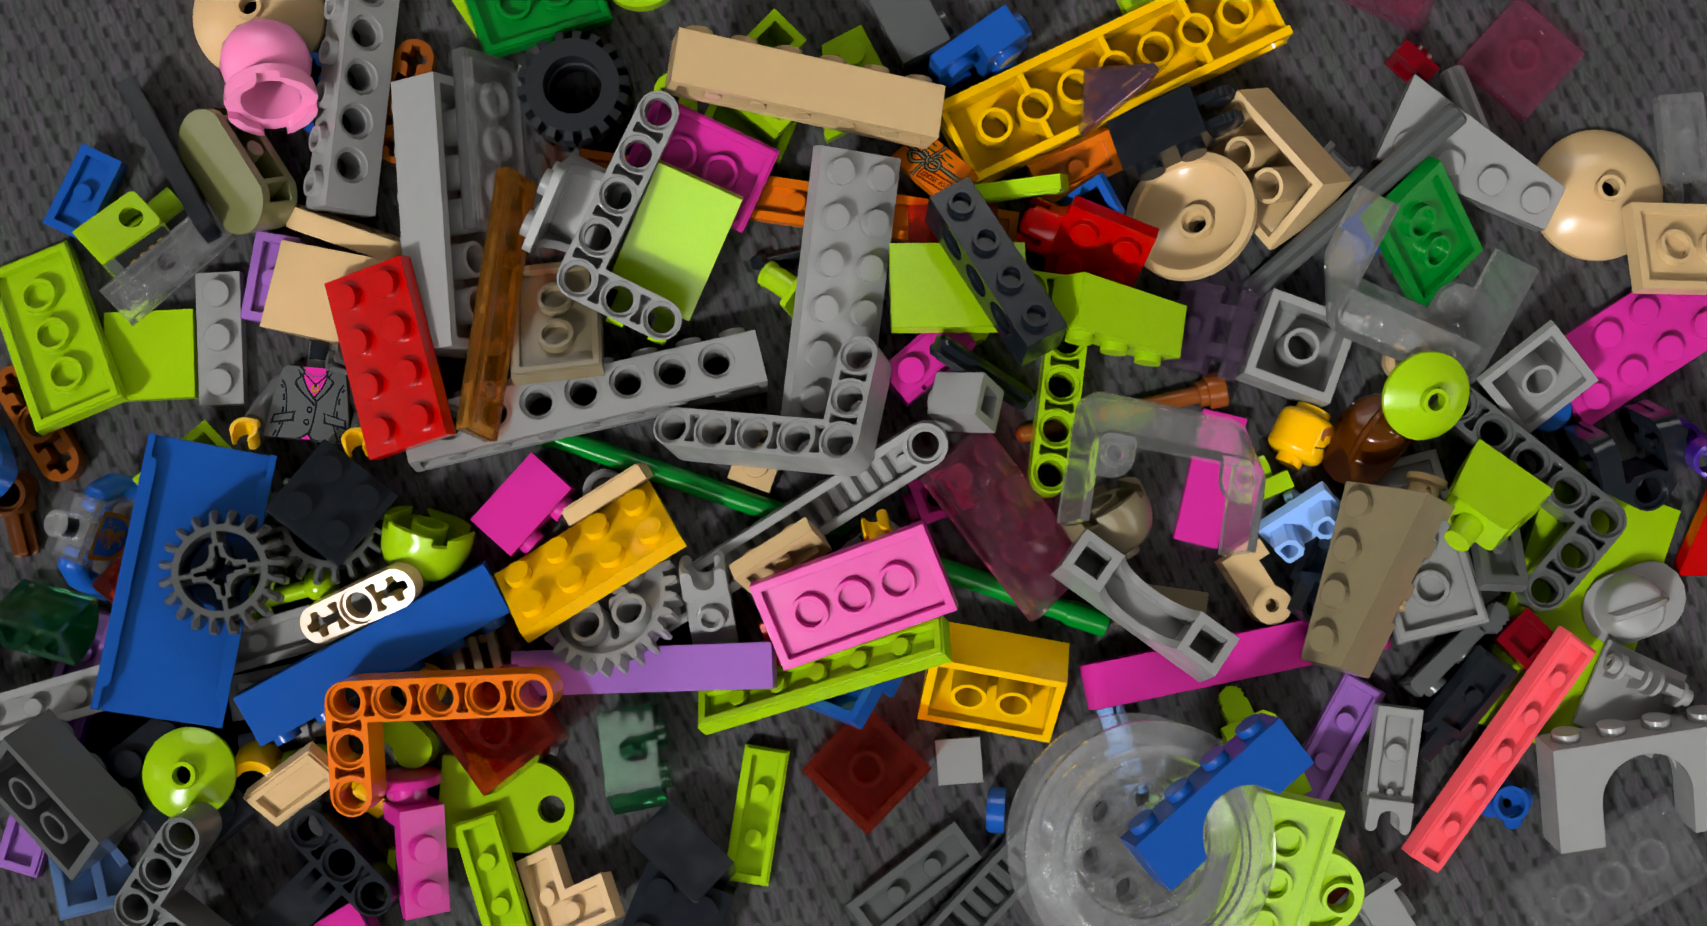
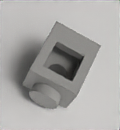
[1347,871,1416,926]

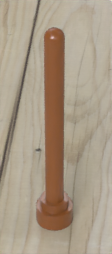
[1015,371,1229,442]

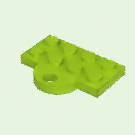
[1208,785,1365,926]

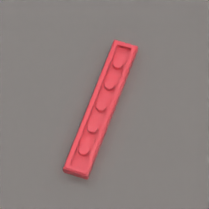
[1401,626,1596,873]

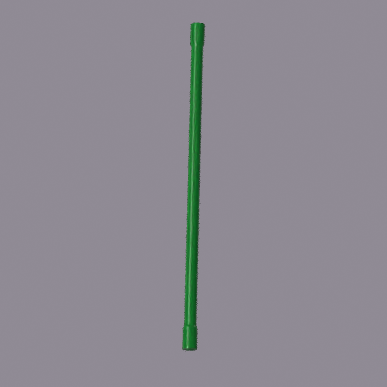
[538,434,1110,637]

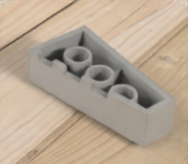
[1370,74,1566,232]

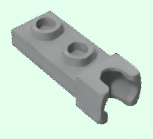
[679,551,740,644]
[1357,702,1424,835]

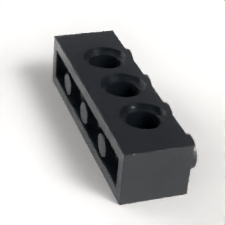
[925,177,1068,367]

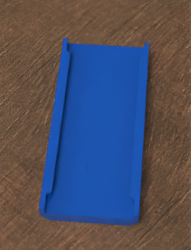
[90,432,277,729]

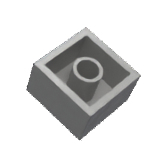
[1233,288,1360,408]

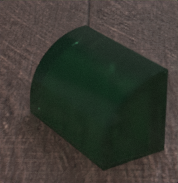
[0,579,99,666]

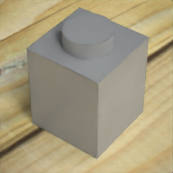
[927,372,1004,433]

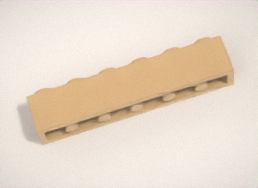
[664,25,946,149]

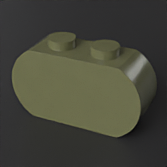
[178,107,297,235]

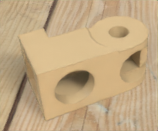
[1214,538,1291,625]

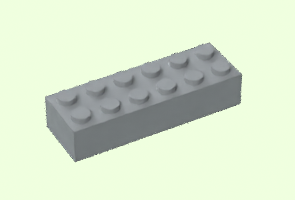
[391,71,510,359]

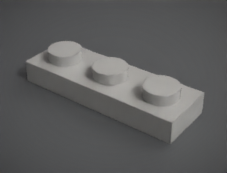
[195,271,249,407]

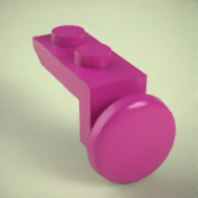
[382,765,450,921]

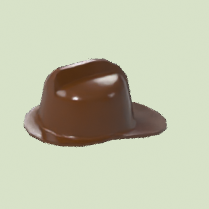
[1322,393,1413,485]

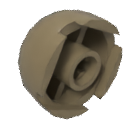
[1059,477,1153,560]

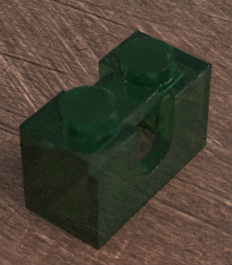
[597,703,674,815]

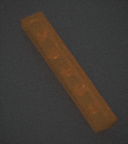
[455,166,537,442]

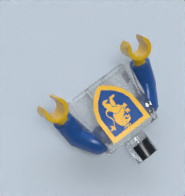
[44,473,138,601]

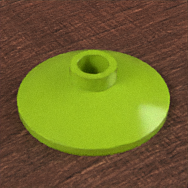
[1381,351,1470,440]
[142,727,237,817]

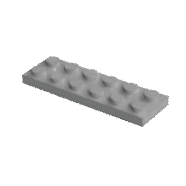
[781,145,901,419]

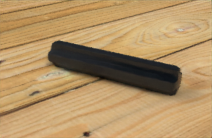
[929,334,1033,410]

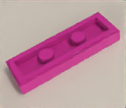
[1171,409,1247,549]

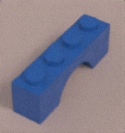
[1120,713,1315,891]

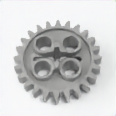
[544,557,685,678]

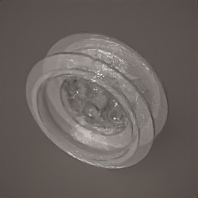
[1006,713,1276,926]

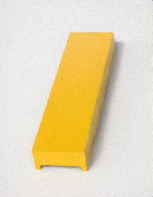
[940,0,1294,184]

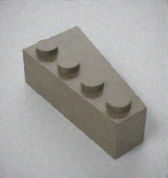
[1301,481,1455,679]

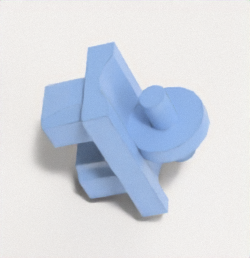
[1255,481,1341,563]

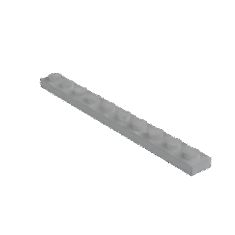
[0,586,390,741]

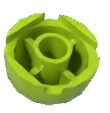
[381,506,475,587]

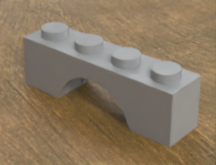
[1050,529,1240,683]

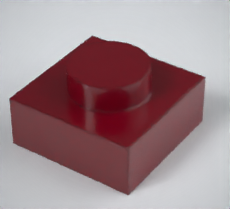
[1383,39,1440,84]
[1490,607,1553,671]

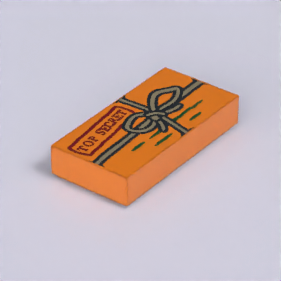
[891,140,979,196]

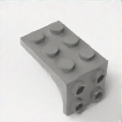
[519,153,647,272]

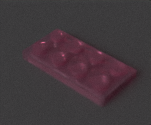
[919,433,1072,621]

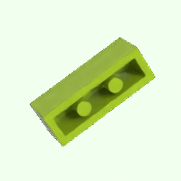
[1052,272,1187,367]

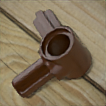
[0,470,41,558]

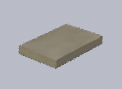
[510,261,605,386]

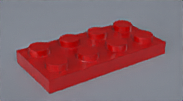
[324,255,456,460]

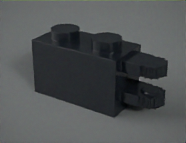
[1106,84,1245,182]

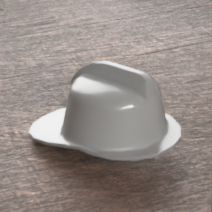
[1582,561,1686,645]

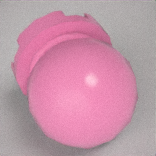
[219,17,318,136]

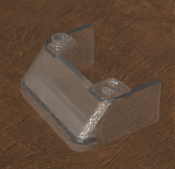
[1324,185,1540,384]
[1056,392,1266,556]

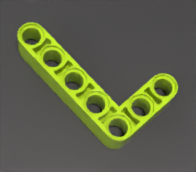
[1027,270,1087,498]

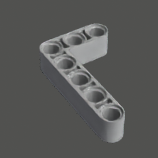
[556,90,682,340]
[653,335,892,476]

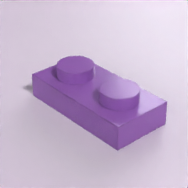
[240,232,305,323]

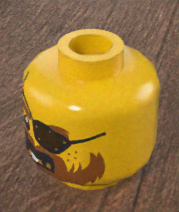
[1268,401,1335,471]

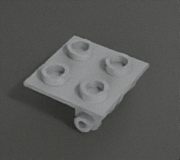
[1571,639,1694,758]

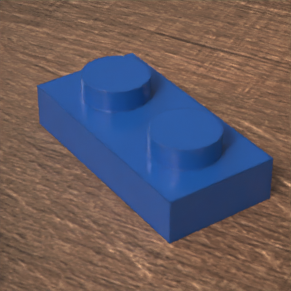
[42,143,128,239]

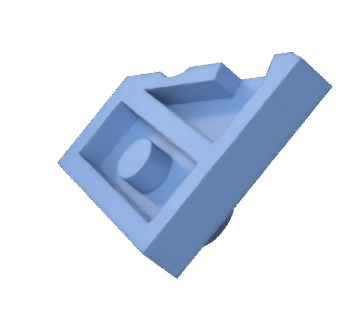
[48,847,145,921]

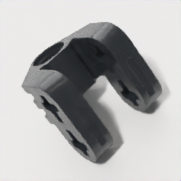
[1557,399,1688,511]

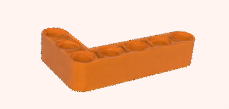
[324,666,564,817]

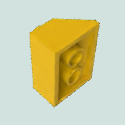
[917,622,1070,743]

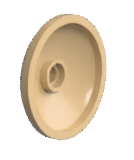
[193,0,326,69]
[1536,130,1663,261]
[1125,152,1258,281]

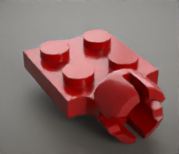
[1015,195,1159,288]

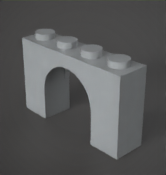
[1535,705,1707,854]

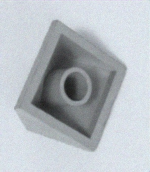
[1476,320,1598,433]

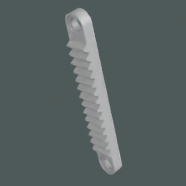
[637,420,949,632]

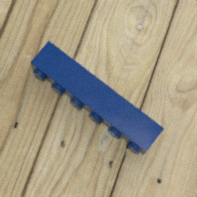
[233,560,510,746]

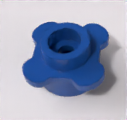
[1482,778,1533,829]

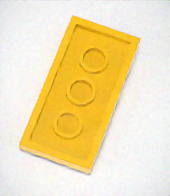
[494,480,687,643]

